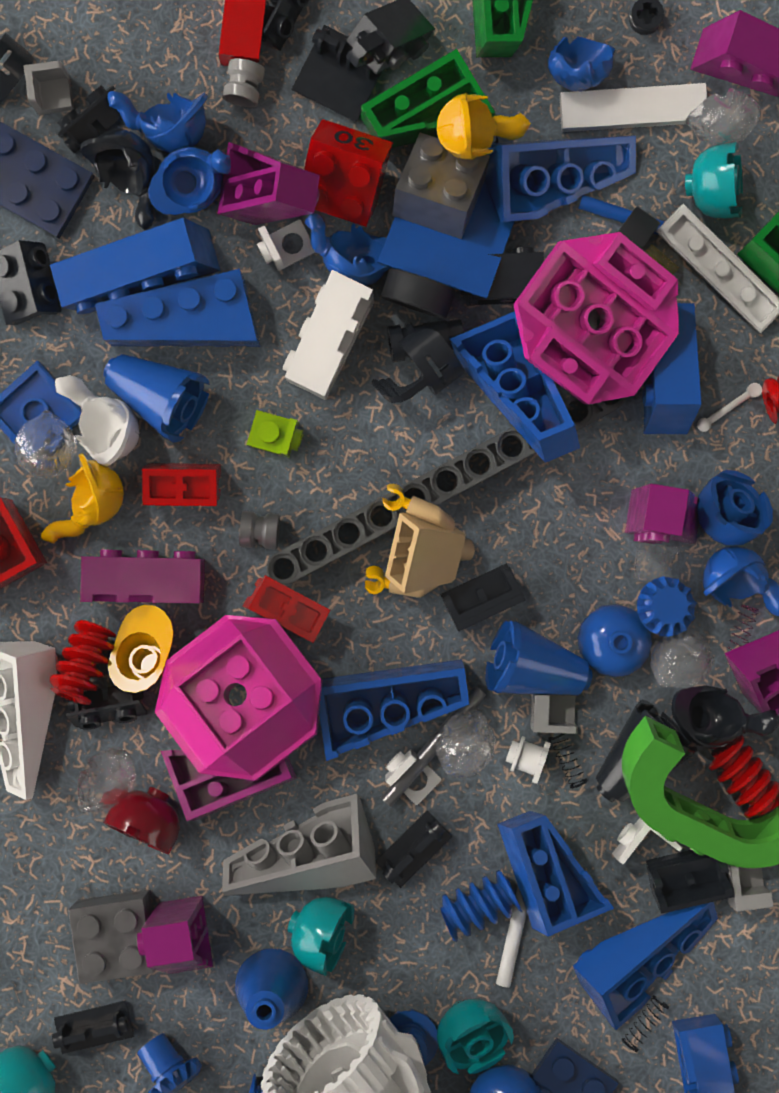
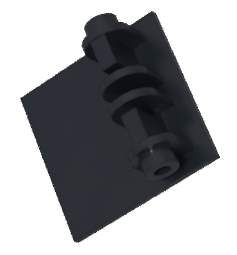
[291,25,382,122]

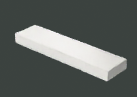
[559,83,708,132]
[656,204,779,333]

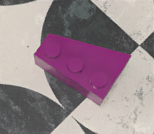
[690,10,779,97]
[218,142,320,225]
[625,483,699,545]
[80,550,205,603]
[724,630,779,715]
[161,750,297,821]
[137,896,214,974]

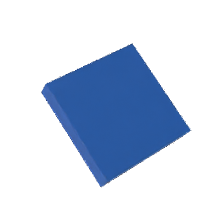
[0,360,82,464]

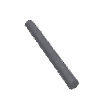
[380,686,486,807]

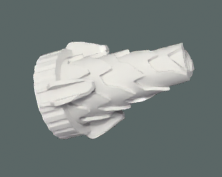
[261,994,431,1093]

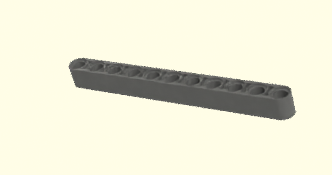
[266,395,627,585]

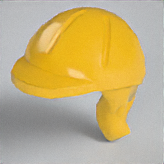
[437,93,531,160]
[41,453,124,544]

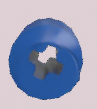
[440,870,523,942]

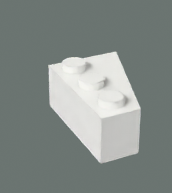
[282,270,374,400]

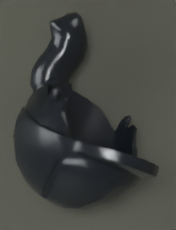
[80,129,155,230]
[671,685,779,749]

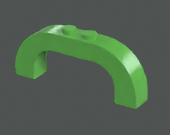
[622,716,779,868]

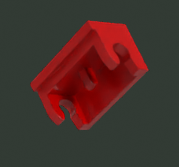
[219,0,266,66]
[142,463,221,506]
[242,575,331,643]

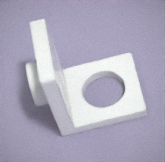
[257,220,315,271]
[385,749,442,805]
[612,818,683,864]

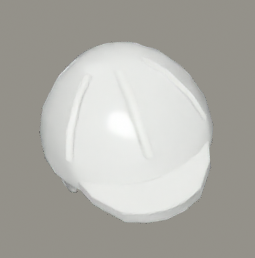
[55,375,140,467]

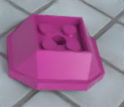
[513,232,679,405]
[155,615,323,781]

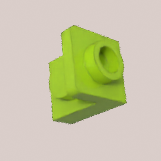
[247,410,304,458]

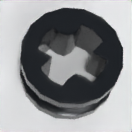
[629,0,664,35]

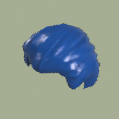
[548,36,616,92]

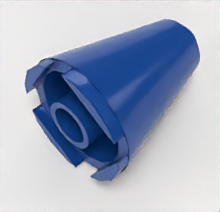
[103,354,210,443]
[485,620,592,696]
[235,949,308,1030]

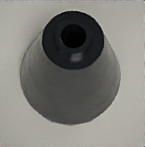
[596,699,697,802]

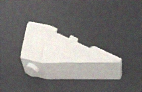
[0,641,58,800]

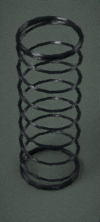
[548,733,588,789]
[622,995,669,1052]

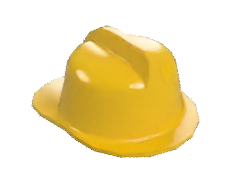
[108,605,174,693]

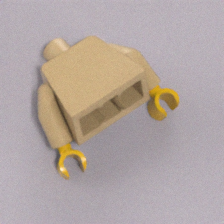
[365,484,475,598]

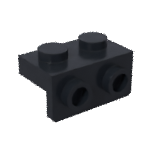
[0,240,62,325]

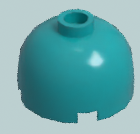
[685,142,743,219]
[287,897,355,976]
[437,998,514,1074]
[0,1045,56,1093]

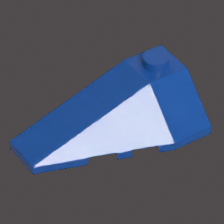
[485,135,636,222]
[573,902,718,1030]

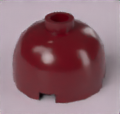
[103,786,180,855]

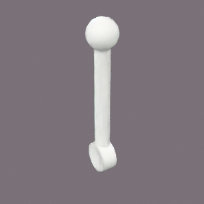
[697,383,762,432]

